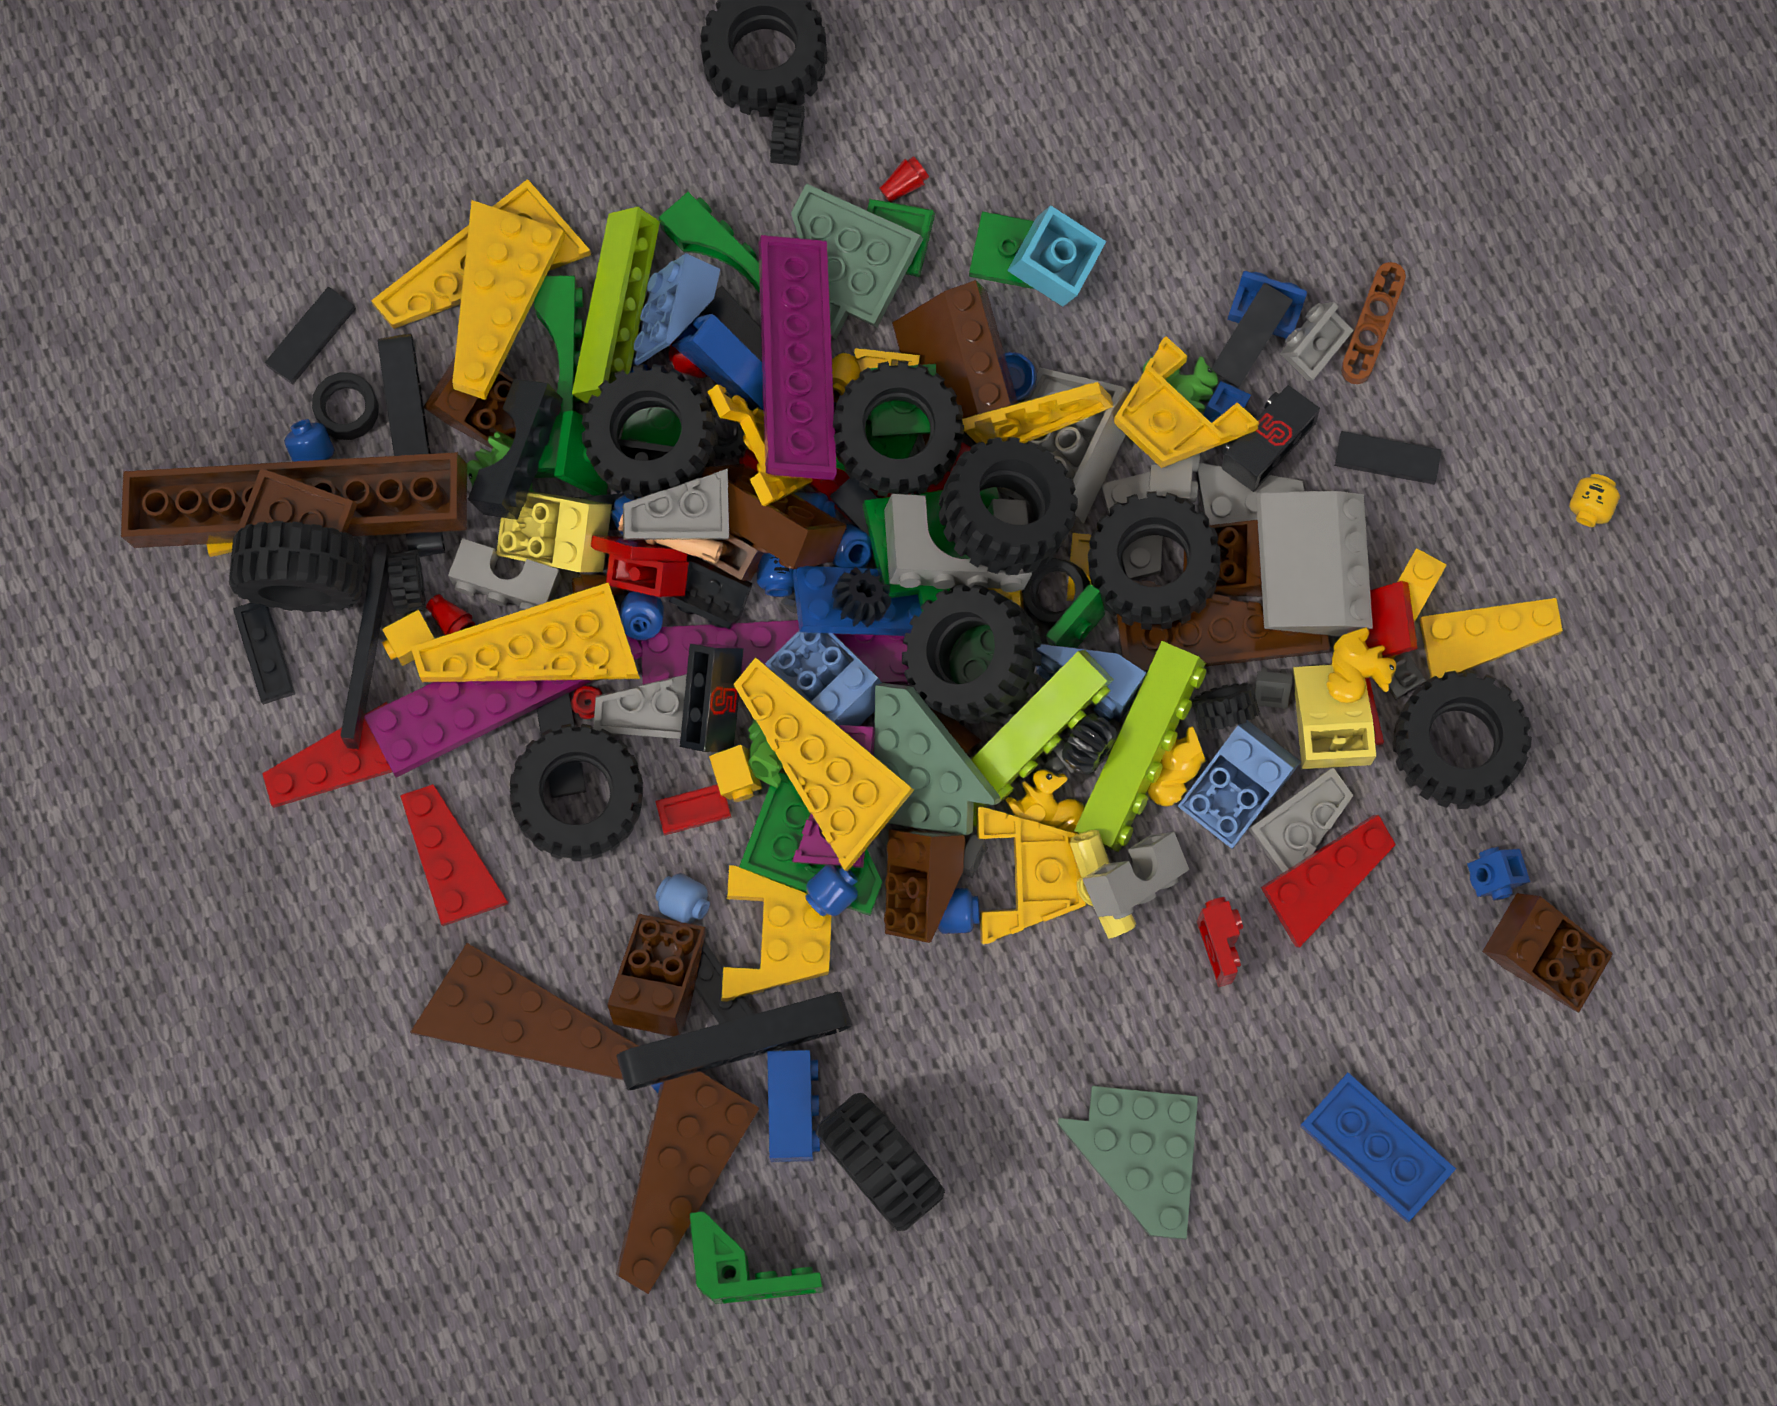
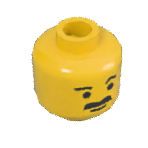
[1569,474,1620,527]

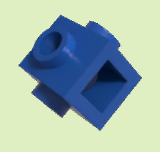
[1467,847,1530,901]

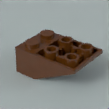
[423,357,516,449]
[1183,520,1262,597]
[884,828,965,943]
[1482,893,1613,1013]
[607,914,706,1037]

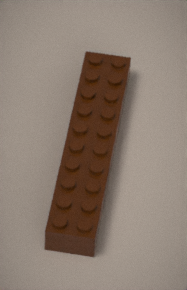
[121,452,467,548]

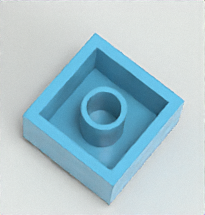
[1007,205,1106,307]

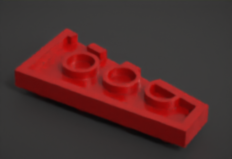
[262,701,392,808]
[400,784,509,926]
[1261,815,1396,948]

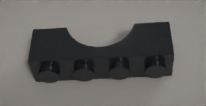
[468,379,563,520]

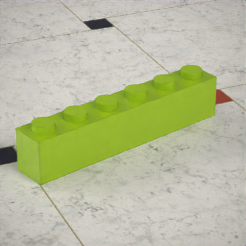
[572,207,660,403]
[1074,641,1206,852]
[971,650,1114,827]

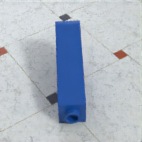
[672,314,764,411]

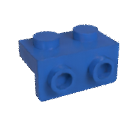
[1227,271,1307,339]

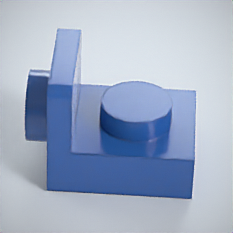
[1203,381,1251,423]

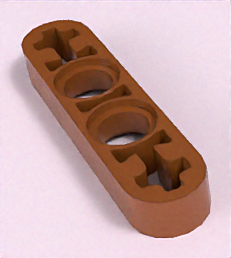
[1341,262,1406,384]

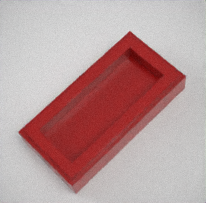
[655,784,732,836]

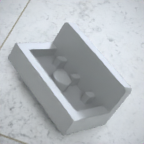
[1280,302,1354,381]

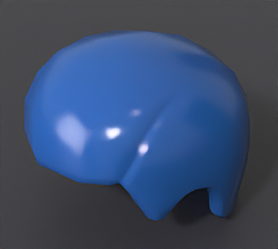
[1004,352,1037,403]

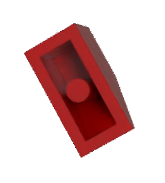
[606,554,689,597]

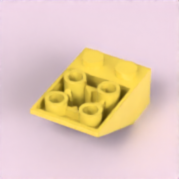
[496,491,612,573]
[1293,665,1376,769]

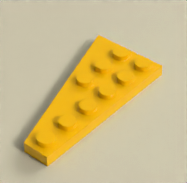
[371,179,591,329]
[452,200,565,400]
[411,583,640,682]
[733,658,914,872]

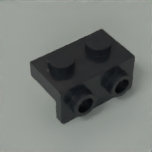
[669,556,753,629]

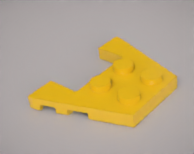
[1114,336,1259,468]
[707,384,813,506]
[976,806,1086,944]
[721,865,832,1002]

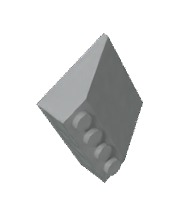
[997,367,1129,524]
[1256,491,1373,636]

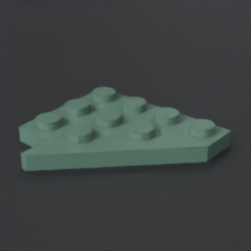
[791,183,923,340]
[874,683,1001,835]
[1058,1086,1198,1240]

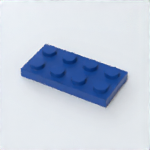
[792,566,922,636]
[1300,1072,1456,1223]

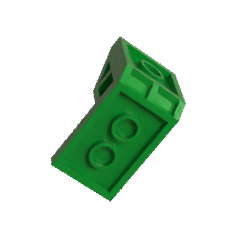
[690,1212,824,1304]

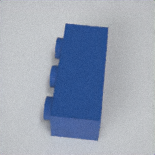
[767,1050,820,1162]

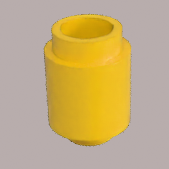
[832,353,861,403]

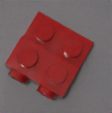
[1196,897,1243,988]

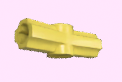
[1070,830,1136,939]

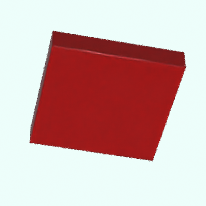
[591,535,687,562]
[1365,581,1418,658]

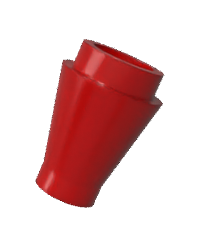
[879,156,929,203]
[426,594,476,635]

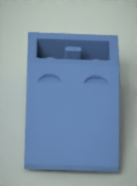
[633,253,720,365]
[765,631,882,726]
[1036,644,1146,722]
[1178,720,1301,849]

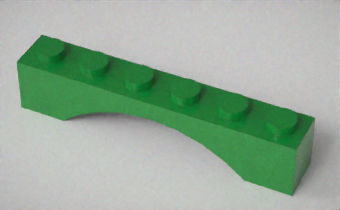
[659,192,760,295]
[534,276,584,478]

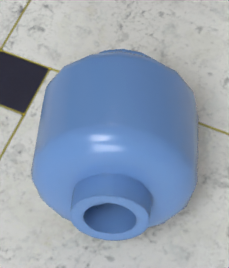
[656,873,710,924]

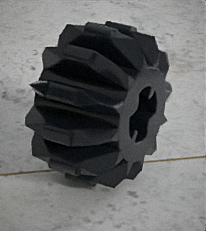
[831,567,891,628]
[1062,713,1117,775]

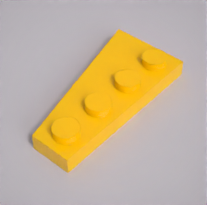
[962,382,1114,445]
[1419,598,1563,678]

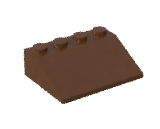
[892,280,1018,446]

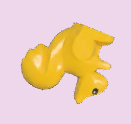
[1326,627,1396,703]
[1147,726,1206,806]
[1005,769,1085,834]

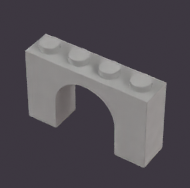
[884,494,1032,592]

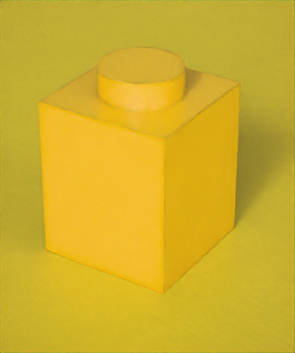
[381,610,434,666]
[709,745,762,802]

